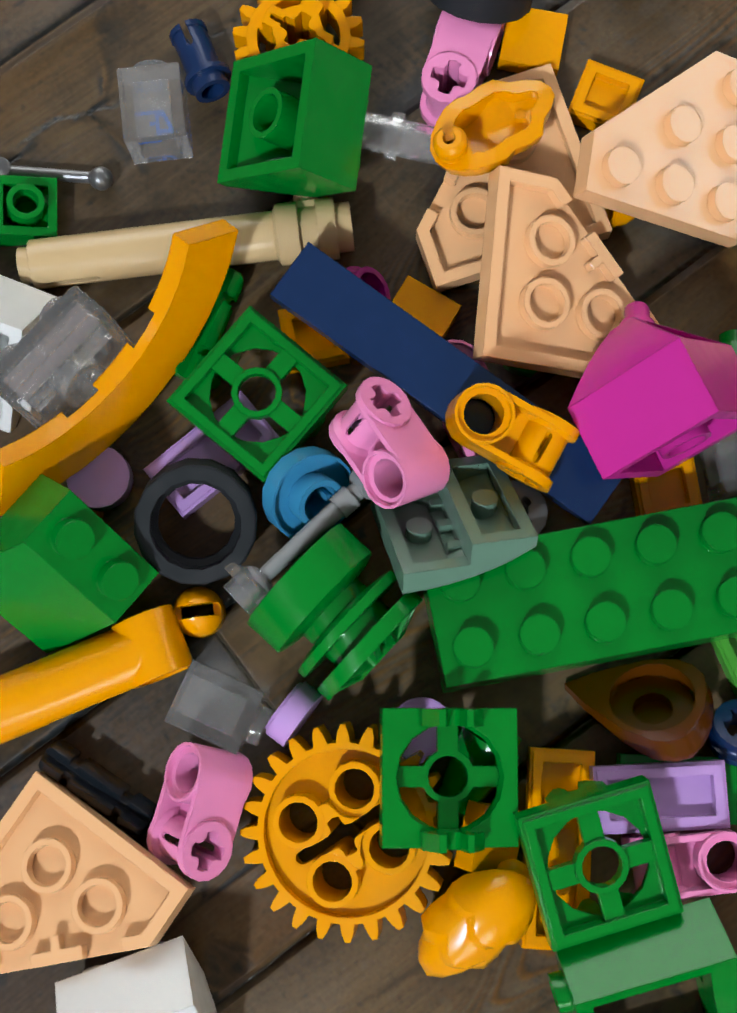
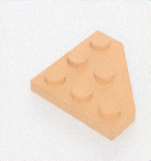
[573,51,737,248]
[416,63,612,293]
[473,165,659,378]
[0,771,196,974]

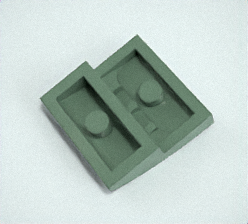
[370,455,538,594]

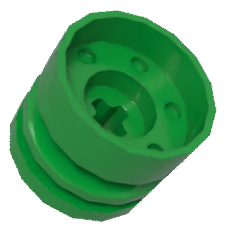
[247,523,423,701]

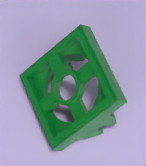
[166,306,348,484]
[379,708,519,854]
[513,775,684,952]

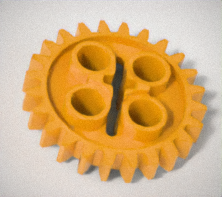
[240,721,453,943]

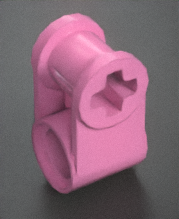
[420,10,505,129]
[329,377,450,509]
[146,742,253,882]
[621,828,737,902]

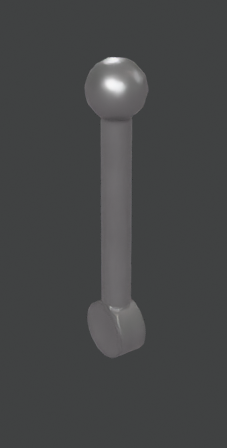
[0,157,113,191]

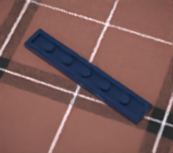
[270,242,622,525]

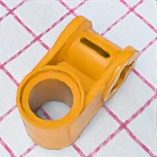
[445,383,580,493]

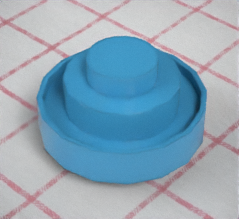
[262,446,351,539]

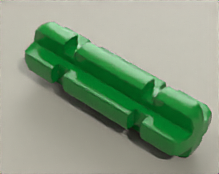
[174,268,244,380]

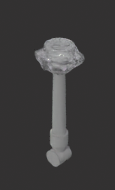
[223,470,371,615]

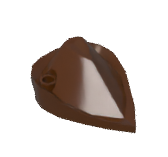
[564,659,714,762]

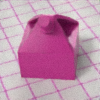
[567,301,737,480]

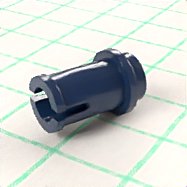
[169,18,231,103]

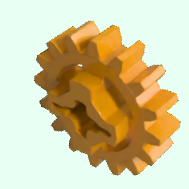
[232,0,365,61]

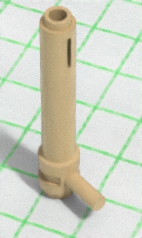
[16,195,355,289]

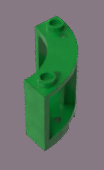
[547,897,737,1013]

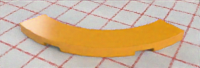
[0,219,239,516]

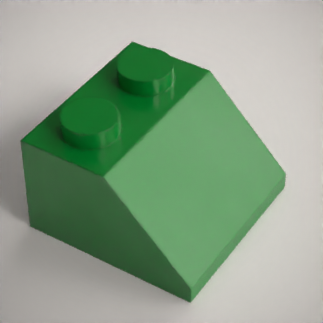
[217,38,372,198]
[0,473,159,653]

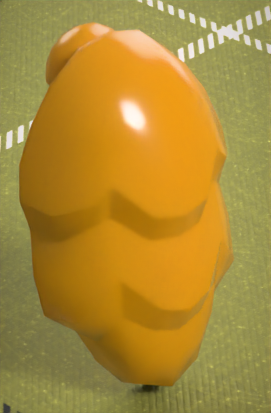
[430,80,555,177]
[418,859,536,978]

